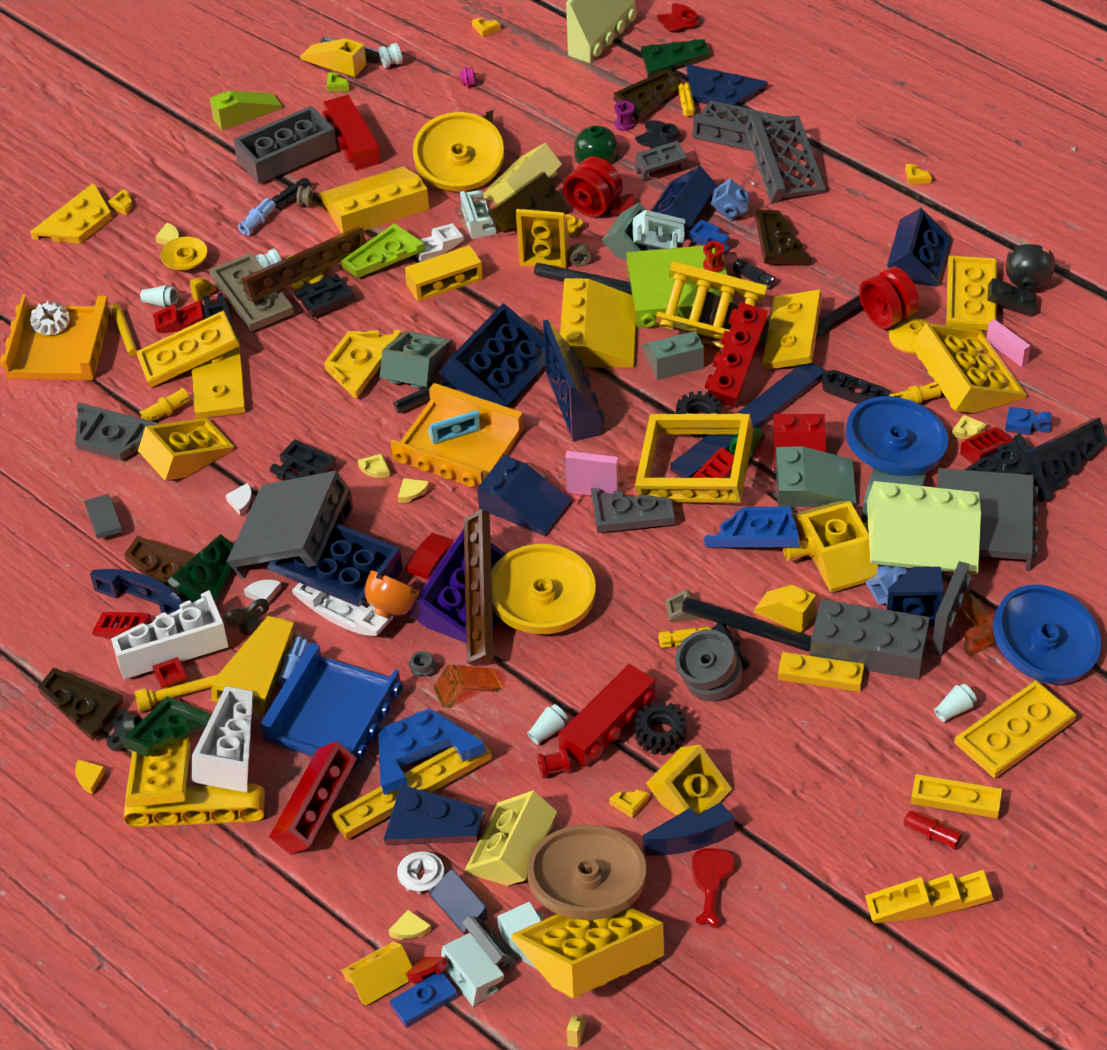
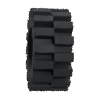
[676,391,721,437]
[635,701,686,755]

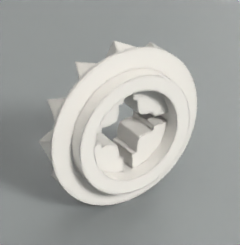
[30,300,69,335]
[397,851,444,895]

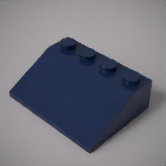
[439,303,545,407]
[543,319,605,442]
[267,523,403,607]

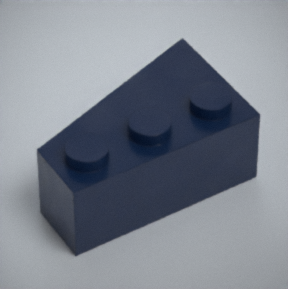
[383,784,486,846]

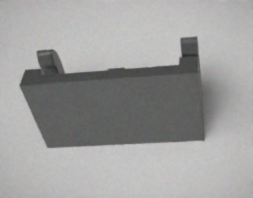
[634,141,687,181]

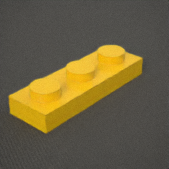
[778,652,864,692]
[911,774,1002,819]

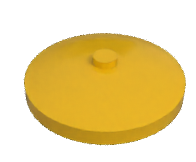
[413,112,504,192]
[491,544,596,634]

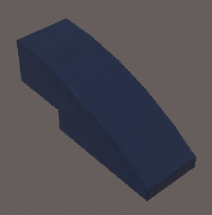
[643,802,735,856]

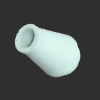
[140,285,178,308]
[934,684,977,722]
[527,704,569,745]

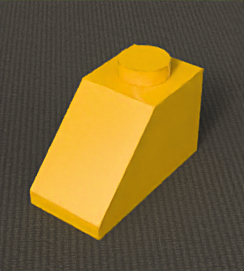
[754,585,816,633]

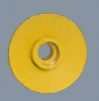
[160,237,208,270]
[889,318,930,354]

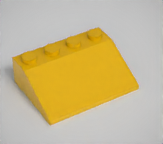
[319,166,429,234]
[560,278,636,368]
[911,323,1027,413]
[512,907,664,998]

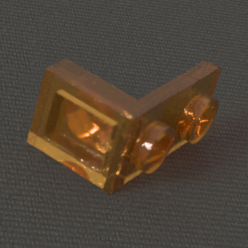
[962,591,997,657]
[433,664,502,708]

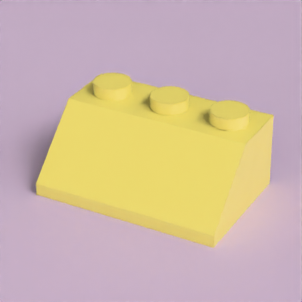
[483,143,562,204]
[465,790,557,886]

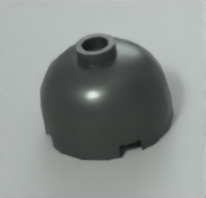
[1006,244,1055,290]

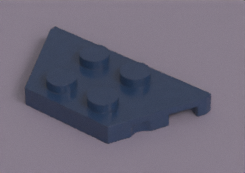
[686,64,768,107]

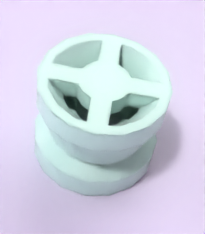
[379,43,403,68]
[256,249,281,268]

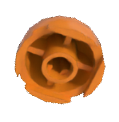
[365,570,420,619]

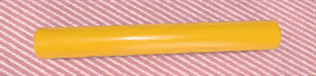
[111,303,137,357]

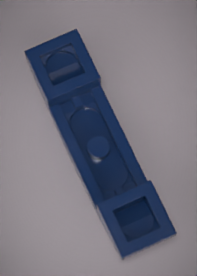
[90,569,183,615]

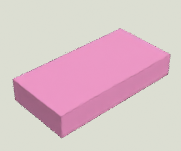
[987,320,1031,367]

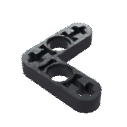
[822,370,890,404]

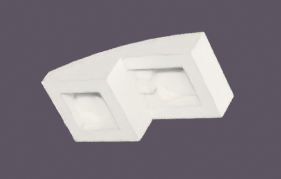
[415,223,464,262]

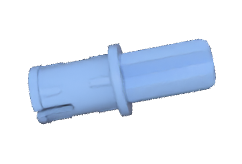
[238,198,276,235]
[277,636,308,686]

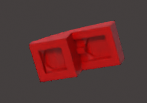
[153,300,206,333]
[405,533,454,580]
[152,657,187,689]

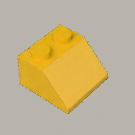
[646,745,732,815]

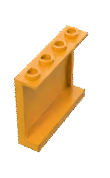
[0,294,111,380]
[391,383,524,489]

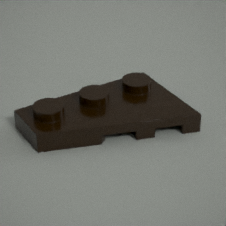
[614,69,681,122]
[487,172,569,231]
[755,209,812,266]

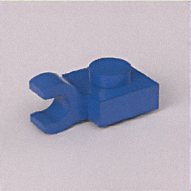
[688,220,730,254]
[1005,407,1052,435]

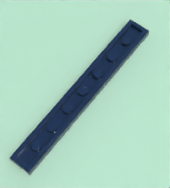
[670,363,826,478]

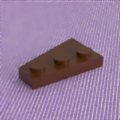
[124,536,195,601]

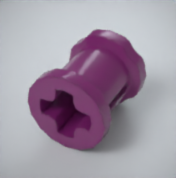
[614,101,635,131]

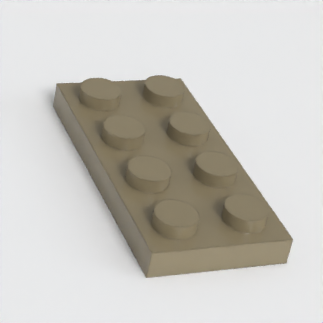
[209,252,294,332]

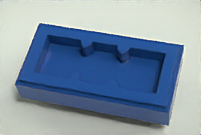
[389,972,458,1028]

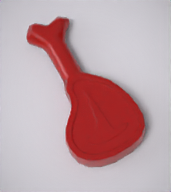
[691,848,734,928]

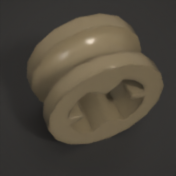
[297,186,313,207]
[568,243,591,267]

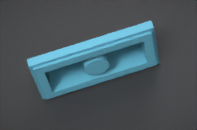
[428,410,481,444]

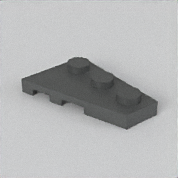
[591,488,675,533]
[931,561,972,656]

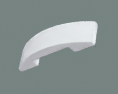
[292,583,393,636]

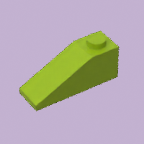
[210,91,282,131]

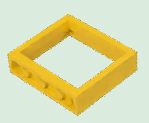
[635,413,754,503]

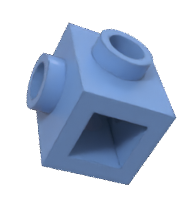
[711,179,750,221]
[865,565,909,605]

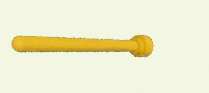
[134,674,218,712]

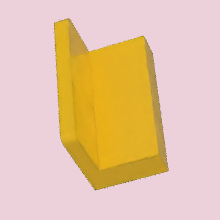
[341,941,412,1005]

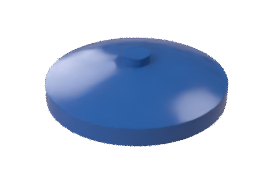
[845,396,948,476]
[993,584,1101,684]

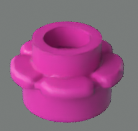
[460,66,476,88]

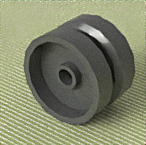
[675,629,744,701]

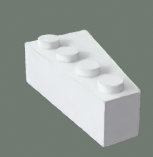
[111,590,228,679]
[192,686,253,793]

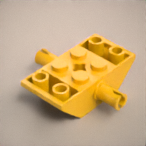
[783,501,878,593]

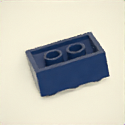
[650,166,718,233]
[887,208,952,287]

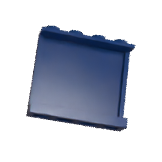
[260,643,403,770]

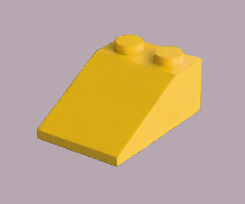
[516,209,570,268]
[138,417,234,481]

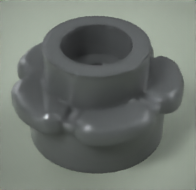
[409,651,436,676]

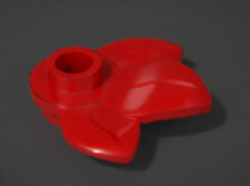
[657,3,699,31]

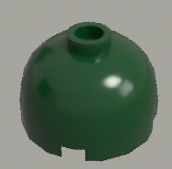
[574,125,619,165]

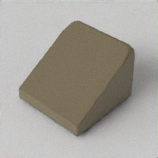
[665,589,701,622]

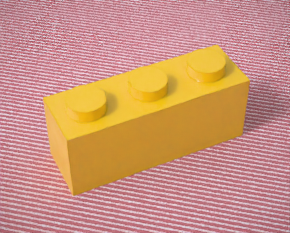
[405,245,483,302]

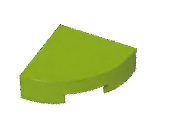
[327,72,349,92]

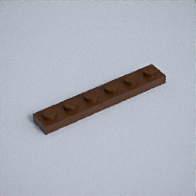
[241,227,367,302]
[464,509,494,666]

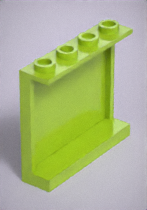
[626,245,733,328]

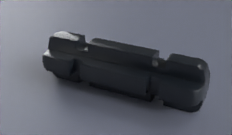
[271,178,311,209]
[733,258,775,289]

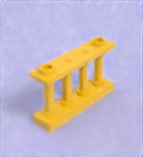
[656,261,767,340]

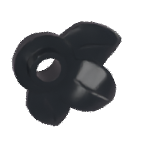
[635,121,680,149]

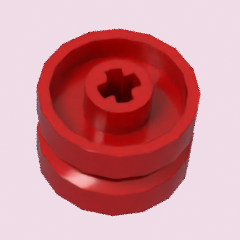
[563,157,623,217]
[859,266,920,329]

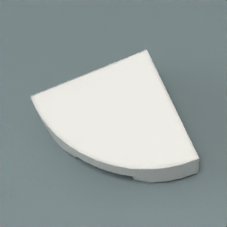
[226,483,252,516]
[244,580,282,604]

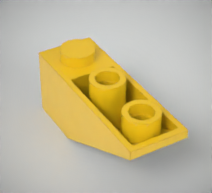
[300,38,366,77]

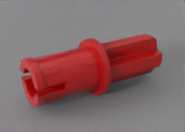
[903,811,962,850]

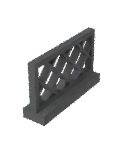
[692,100,795,153]
[745,114,826,203]

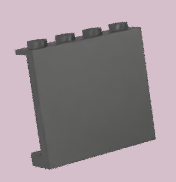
[936,468,1038,571]
[227,471,350,578]

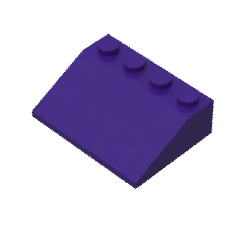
[407,528,507,643]

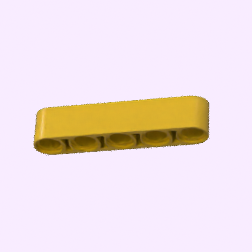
[123,784,265,827]

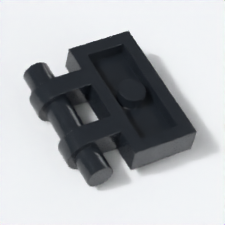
[294,274,355,318]
[270,439,336,481]

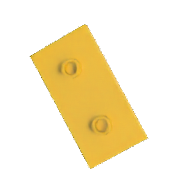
[946,256,997,330]
[762,289,823,370]
[136,311,239,388]
[192,339,245,419]
[954,680,1077,779]
[125,736,191,808]

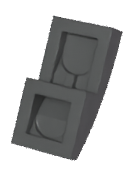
[84,494,122,539]

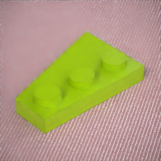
[341,223,425,278]

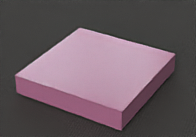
[565,451,619,495]

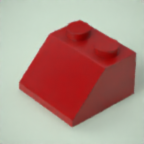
[773,414,826,472]

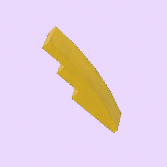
[865,870,994,923]

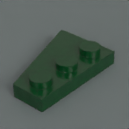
[641,39,709,78]
[166,534,234,603]
[123,696,212,757]

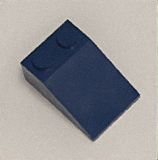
[477,455,572,537]

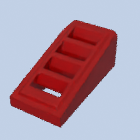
[960,426,1013,464]
[692,448,734,478]
[92,612,152,639]

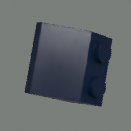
[886,566,944,627]

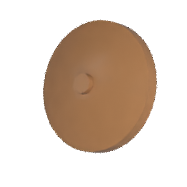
[528,825,646,920]

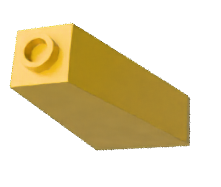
[211,616,294,714]

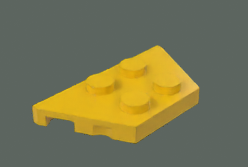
[30,183,112,244]
[324,330,402,398]

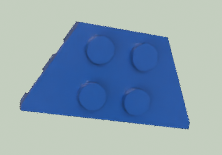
[703,506,801,548]

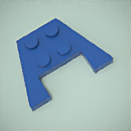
[378,708,486,795]

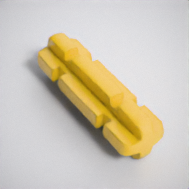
[678,83,695,117]
[658,626,711,648]

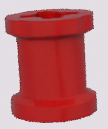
[703,241,725,273]
[537,747,571,778]

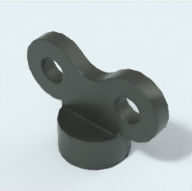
[224,599,270,635]
[107,709,143,751]

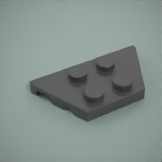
[75,403,159,461]

